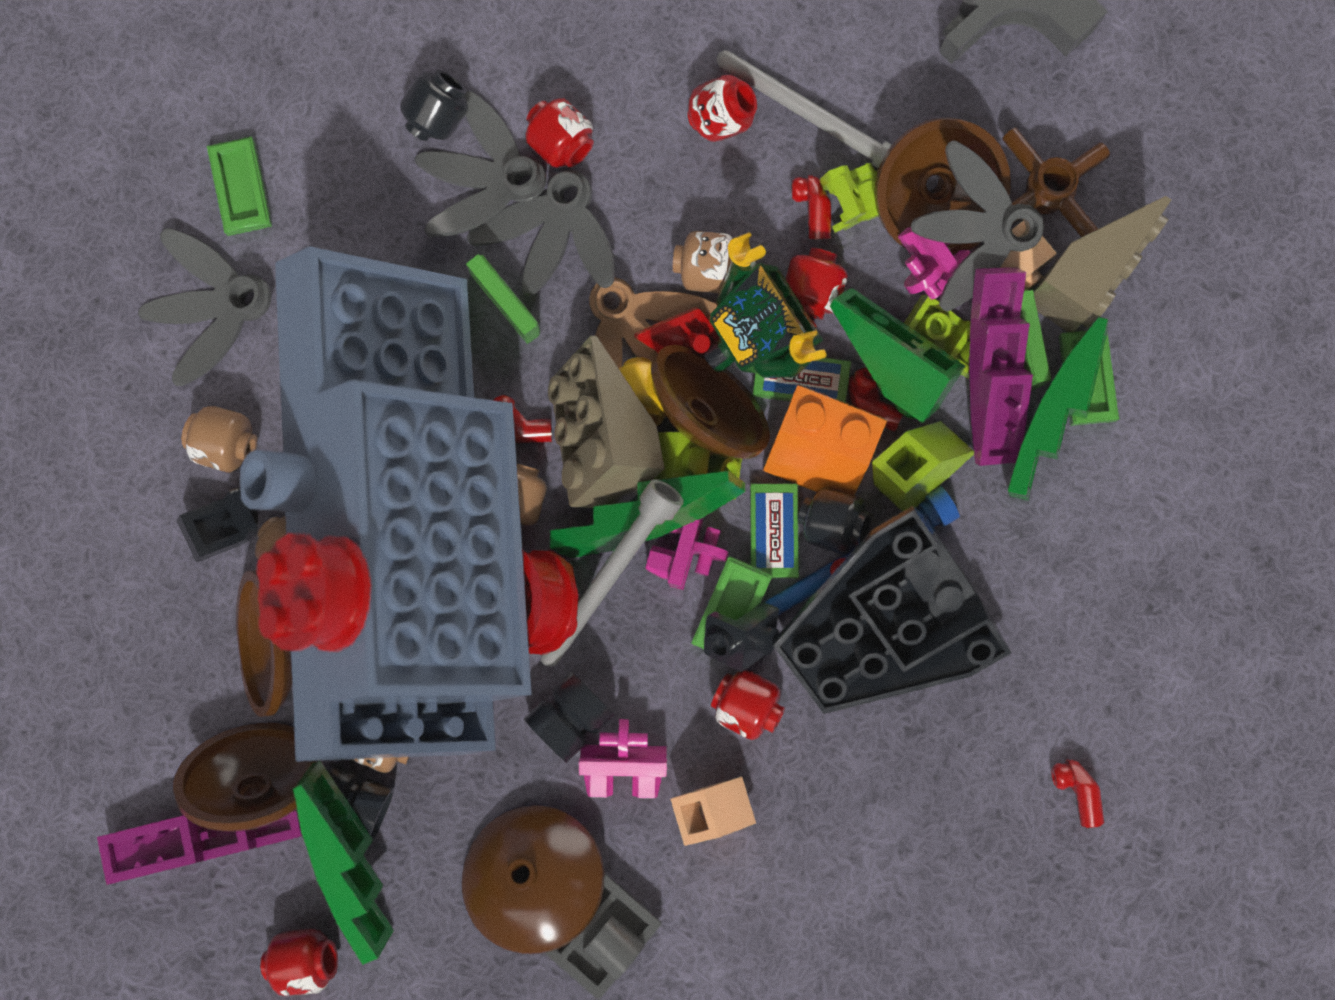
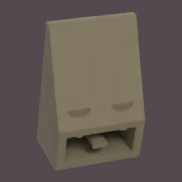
[1034,196,1172,332]
[548,336,665,508]

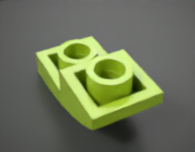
[904,295,971,379]

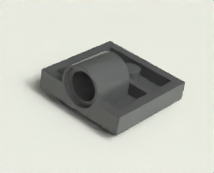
[545,872,662,1000]

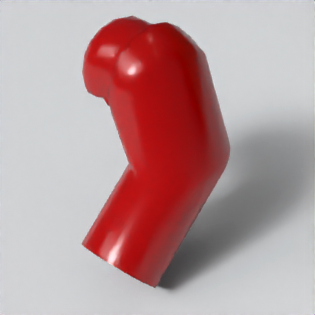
[848,368,903,432]

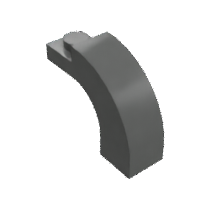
[939,0,1108,65]

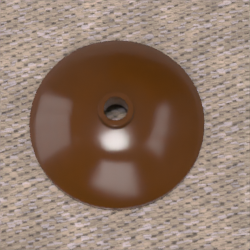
[874,117,1011,256]
[651,345,770,459]
[236,570,293,717]
[173,723,323,832]
[462,805,605,954]

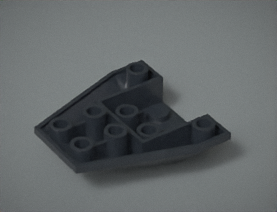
[772,506,1012,714]

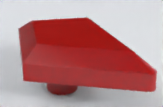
[634,307,720,353]

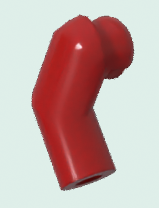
[792,175,831,239]
[493,395,552,443]
[1051,759,1105,828]

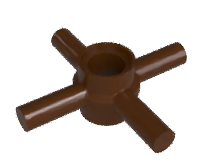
[1002,127,1110,238]

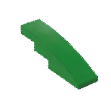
[1007,317,1108,501]
[550,471,745,558]
[293,760,394,965]

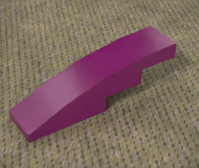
[969,267,1033,466]
[97,809,302,885]

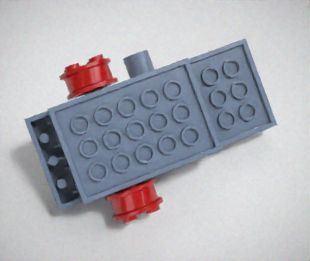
[240,246,578,761]

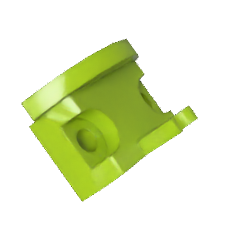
[820,163,878,233]

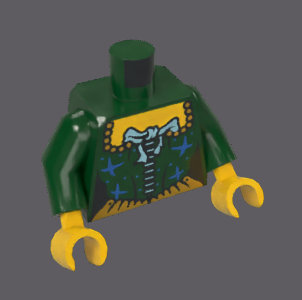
[703,232,826,378]

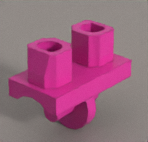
[898,227,971,300]
[645,517,729,591]
[579,719,667,798]

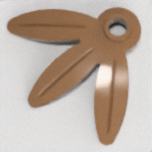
[589,277,717,368]

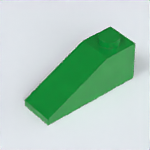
[830,287,966,423]

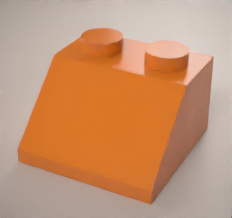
[763,384,887,495]

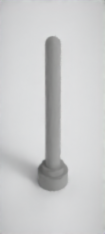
[716,50,892,173]
[541,479,684,667]

